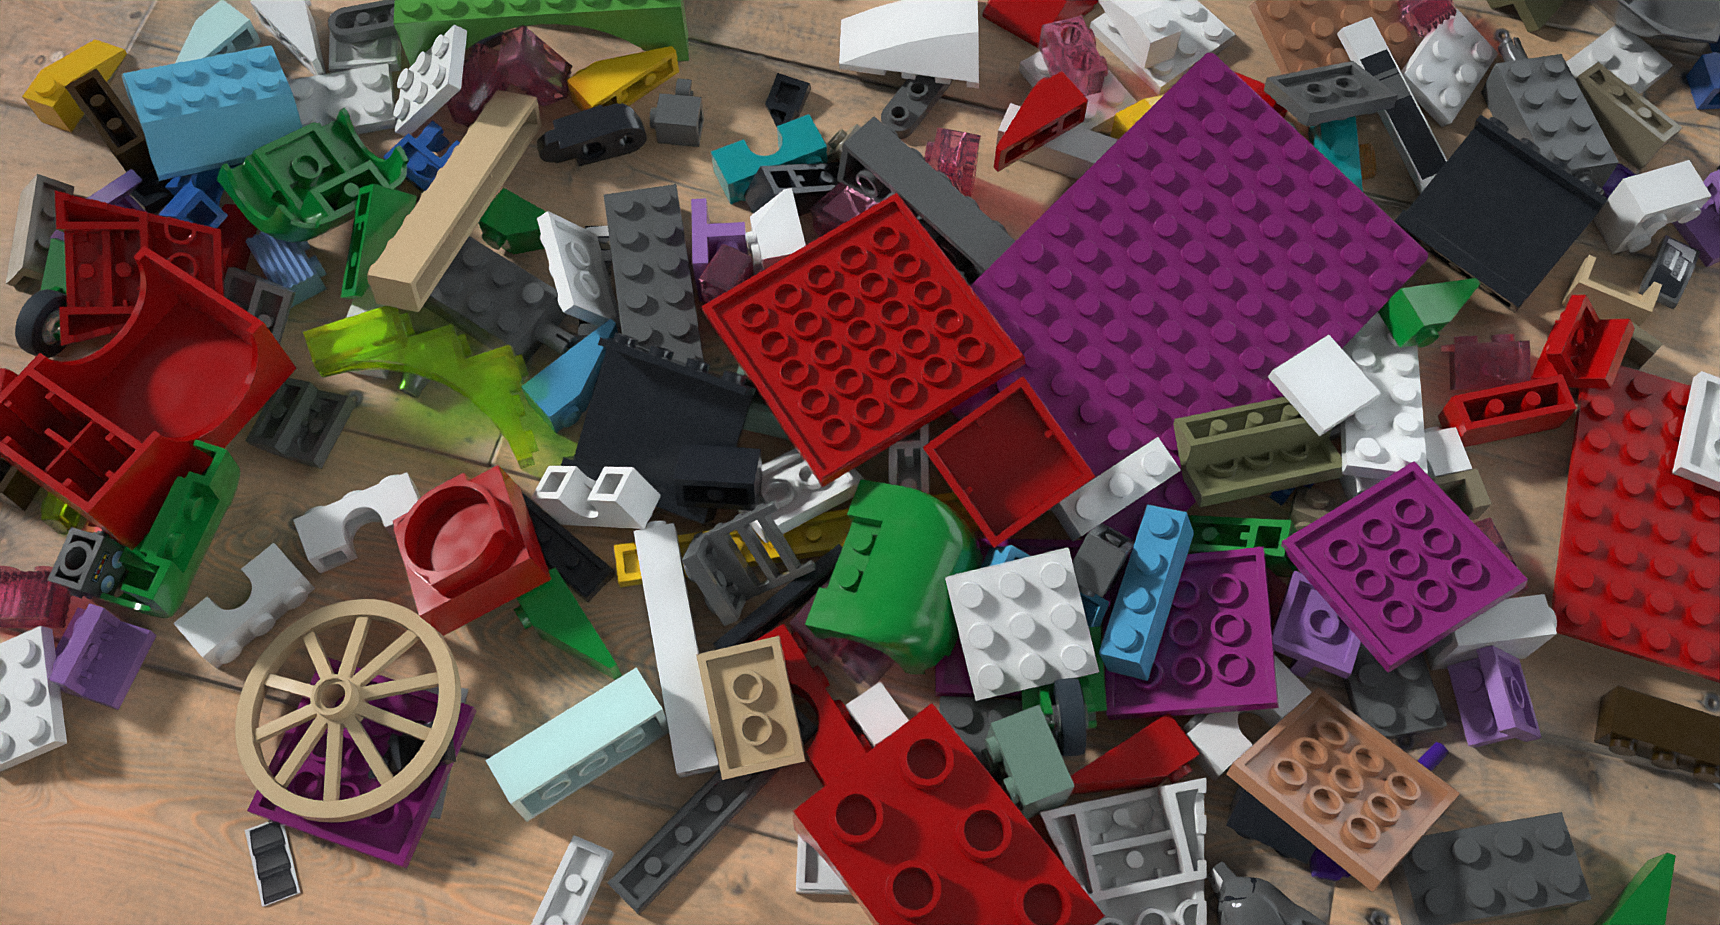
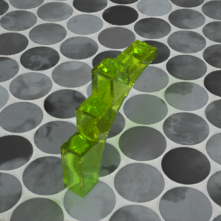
[303,306,539,469]

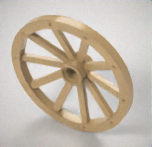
[235,599,461,822]

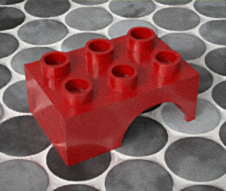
[0,246,297,551]
[793,703,1105,925]

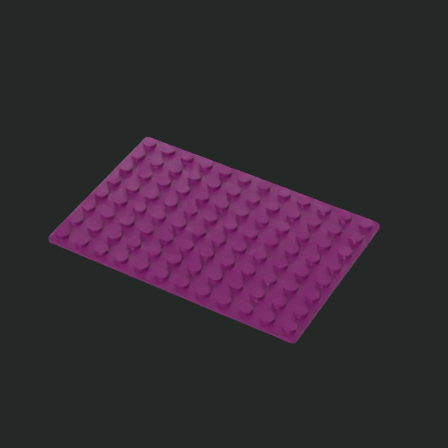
[949,53,1428,560]

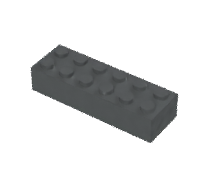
[837,116,1015,286]
[604,184,704,363]

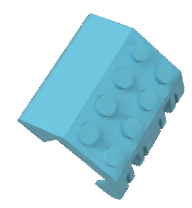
[122,45,302,181]

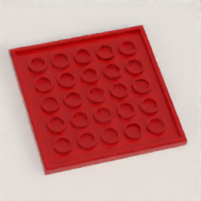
[701,193,1025,487]

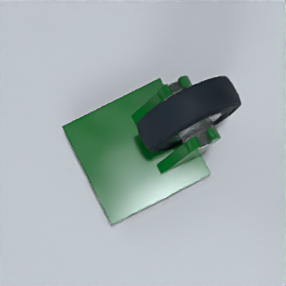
[15,238,67,358]
[1021,626,1107,756]

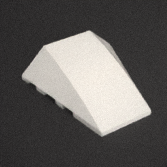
[839,0,979,89]
[1039,778,1207,925]

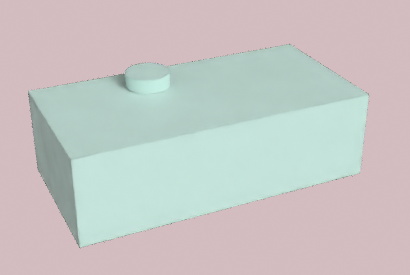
[485,668,669,822]

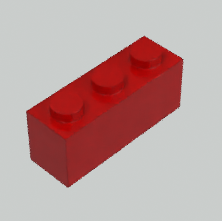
[1437,374,1577,447]

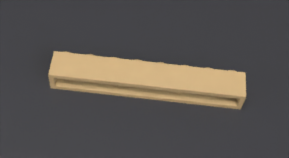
[367,90,542,312]

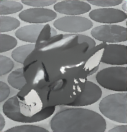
[1207,861,1326,925]

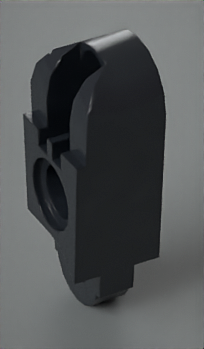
[537,103,647,167]

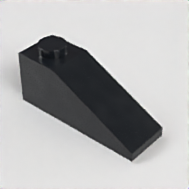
[744,162,855,216]

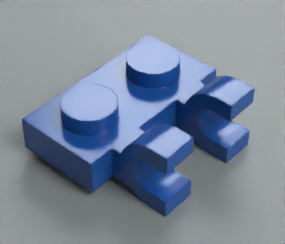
[383,120,460,193]

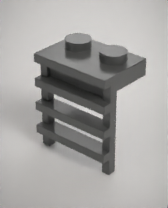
[682,500,816,626]

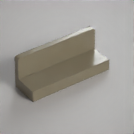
[1576,62,1683,170]
[6,174,75,286]

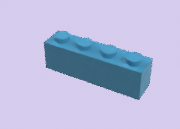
[1099,505,1194,681]

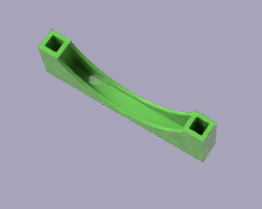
[393,0,689,66]

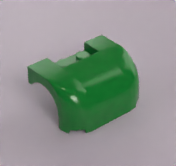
[217,108,409,243]
[100,440,240,618]
[805,479,983,675]

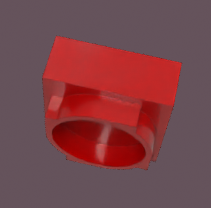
[922,376,1096,548]
[392,465,551,636]

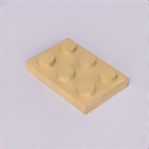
[696,636,806,780]

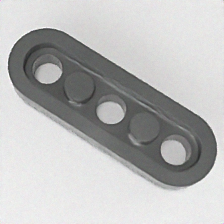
[328,0,398,44]
[881,75,953,139]

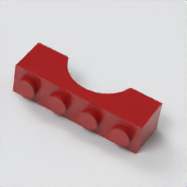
[753,624,872,787]

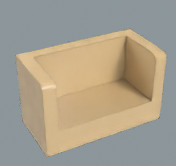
[1561,255,1662,326]

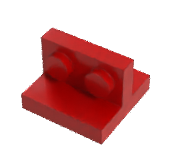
[1531,294,1635,388]

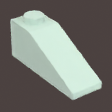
[175,0,261,63]

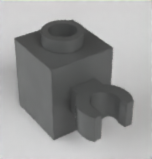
[650,78,704,147]

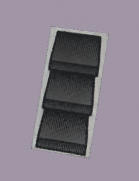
[245,821,300,907]

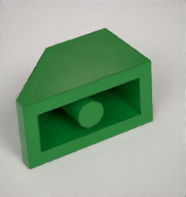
[478,187,546,255]

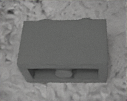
[1072,523,1135,597]

